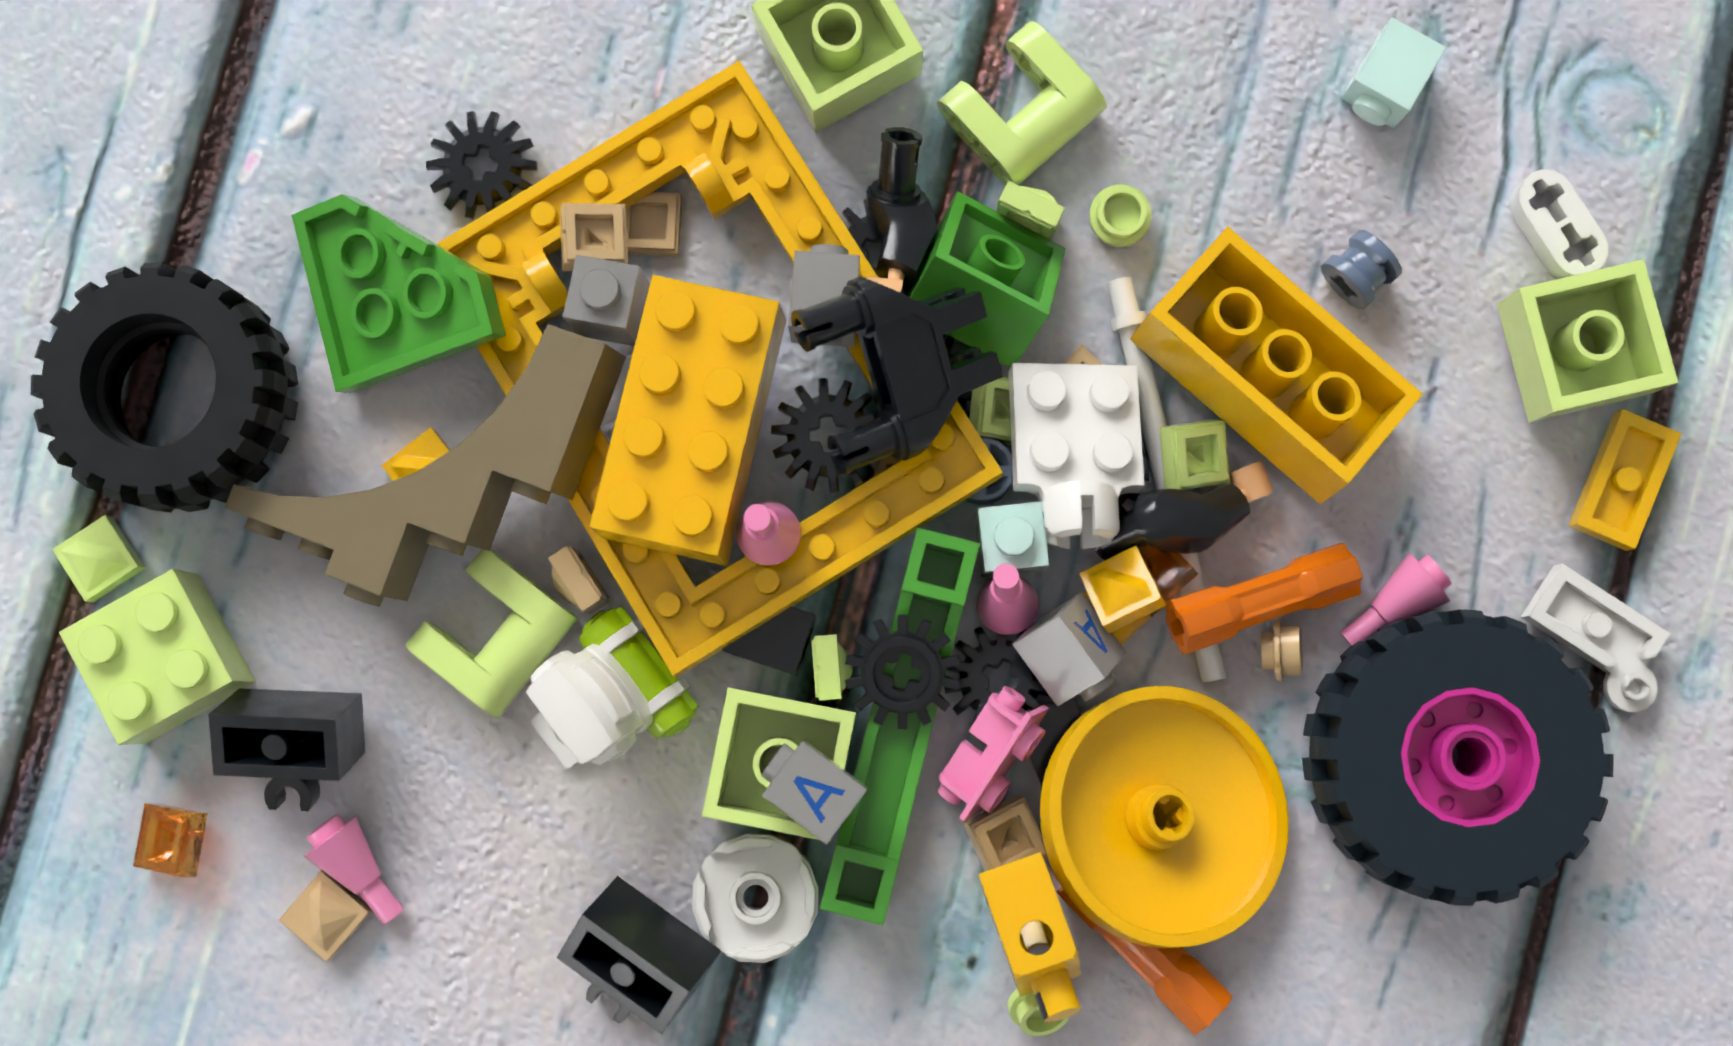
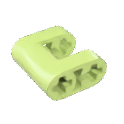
[937,21,1107,185]
[405,549,578,718]

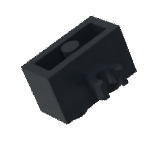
[208,688,365,811]
[556,876,721,1034]

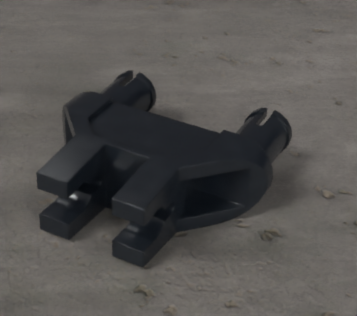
[791,277,1003,475]

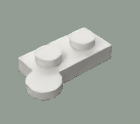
[1521,563,1671,712]

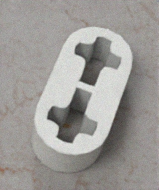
[1510,169,1608,279]

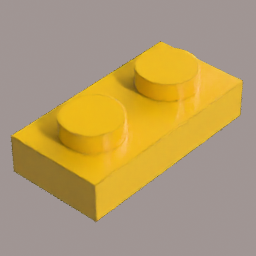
[1568,409,1682,551]

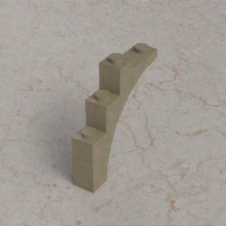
[225,324,626,607]

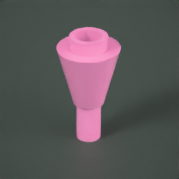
[736,501,801,565]
[1340,553,1452,646]
[976,564,1039,635]
[304,814,404,925]

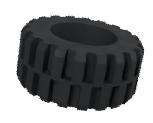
[30,262,298,513]

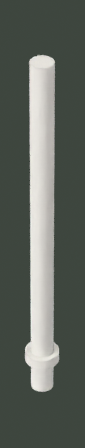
[1107,277,1227,683]

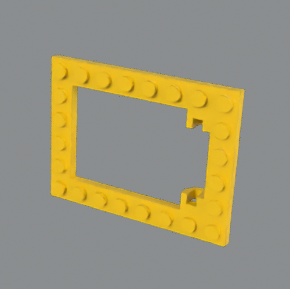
[436,60,1003,678]

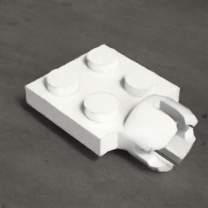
[1008,363,1144,549]

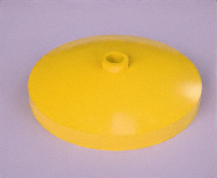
[1040,686,1289,948]

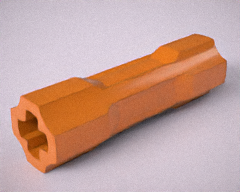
[1165,543,1363,654]
[1056,886,1233,1035]

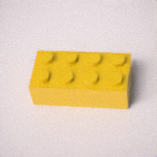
[1130,226,1423,505]
[589,274,786,566]

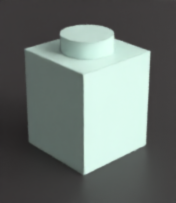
[1341,17,1447,129]
[975,501,1049,577]

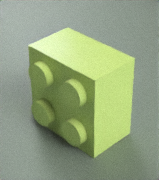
[751,0,923,133]
[1497,259,1678,423]
[59,569,256,745]
[702,687,857,842]

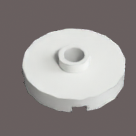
[692,833,819,963]

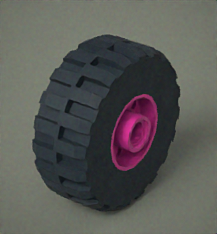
[1302,609,1614,906]

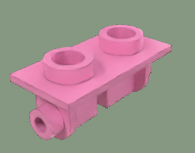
[937,686,1050,822]

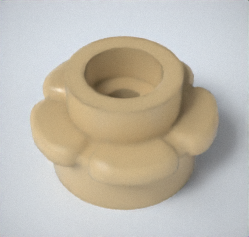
[1261,619,1303,682]

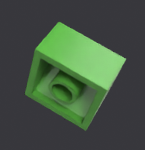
[907,191,1066,367]

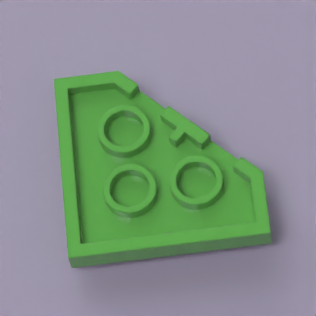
[292,194,506,393]

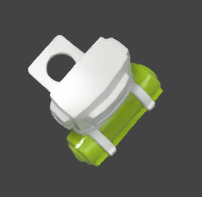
[526,606,700,768]

